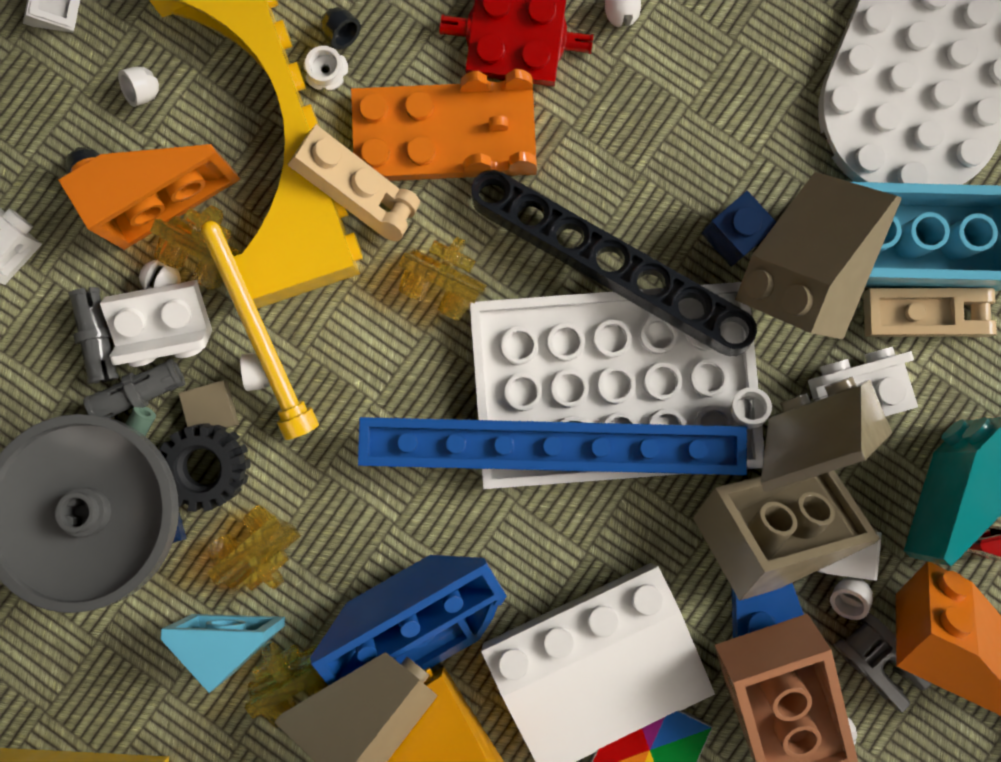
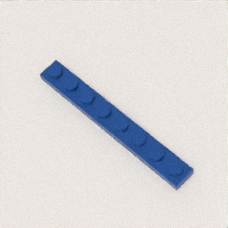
[358,417,747,475]

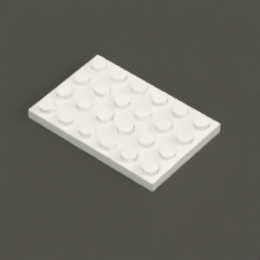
[470,282,765,489]

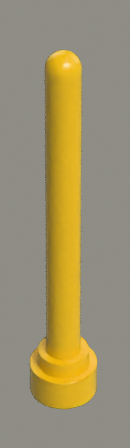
[201,221,319,440]

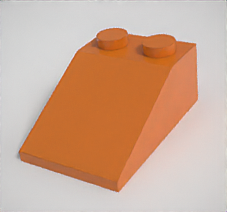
[58,144,241,250]
[896,561,1001,716]

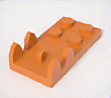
[351,69,537,181]

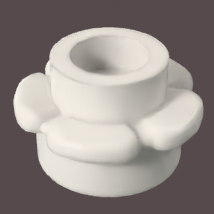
[303,46,348,91]

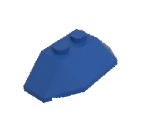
[310,555,507,686]

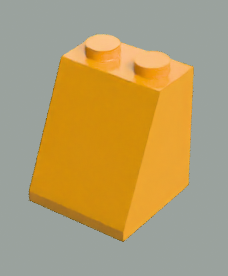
[387,666,504,762]

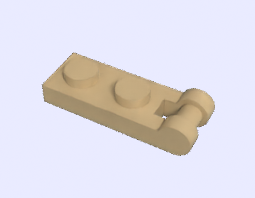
[288,124,420,241]
[863,288,997,338]

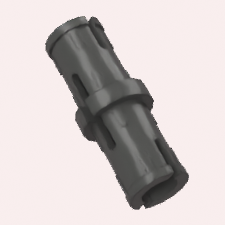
[68,287,119,384]
[83,358,185,418]

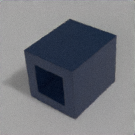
[701,190,776,267]

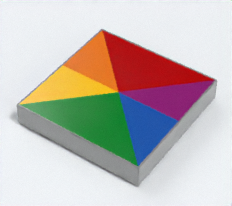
[588,710,713,762]

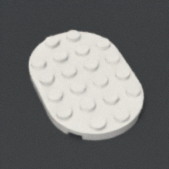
[818,0,1001,185]

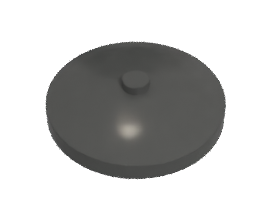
[0,414,179,613]

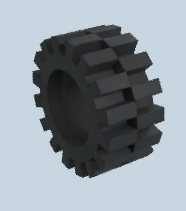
[159,423,251,512]

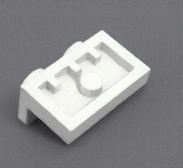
[100,280,212,367]
[808,347,918,416]

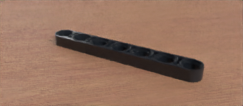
[471,170,757,356]

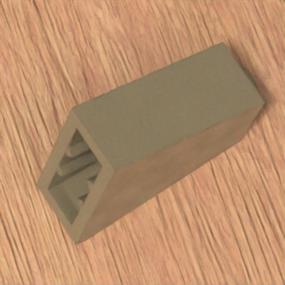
[274,652,438,762]

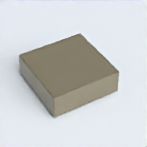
[178,380,239,429]

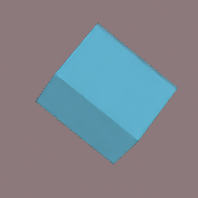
[161,614,285,693]

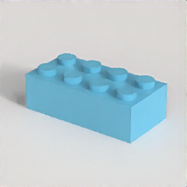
[852,182,1001,291]

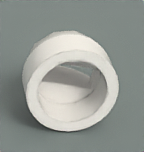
[605,0,641,27]
[118,67,159,107]
[139,260,181,290]
[240,353,270,391]
[730,387,772,429]
[830,577,873,620]

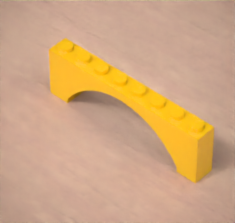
[149,0,363,309]

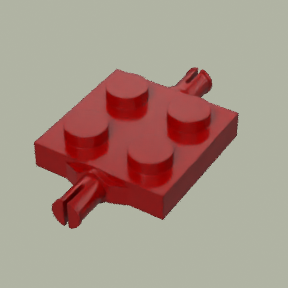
[439,0,594,87]

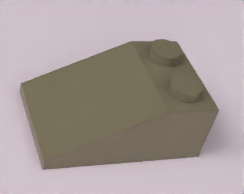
[735,172,902,339]
[761,376,892,492]
[693,470,880,601]

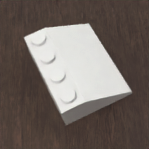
[481,563,715,762]

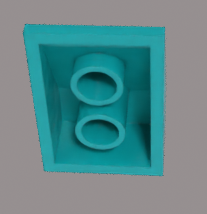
[904,417,1001,567]

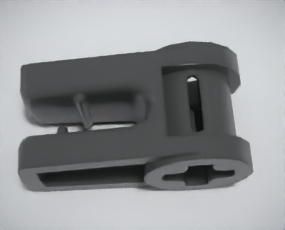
[833,613,933,713]

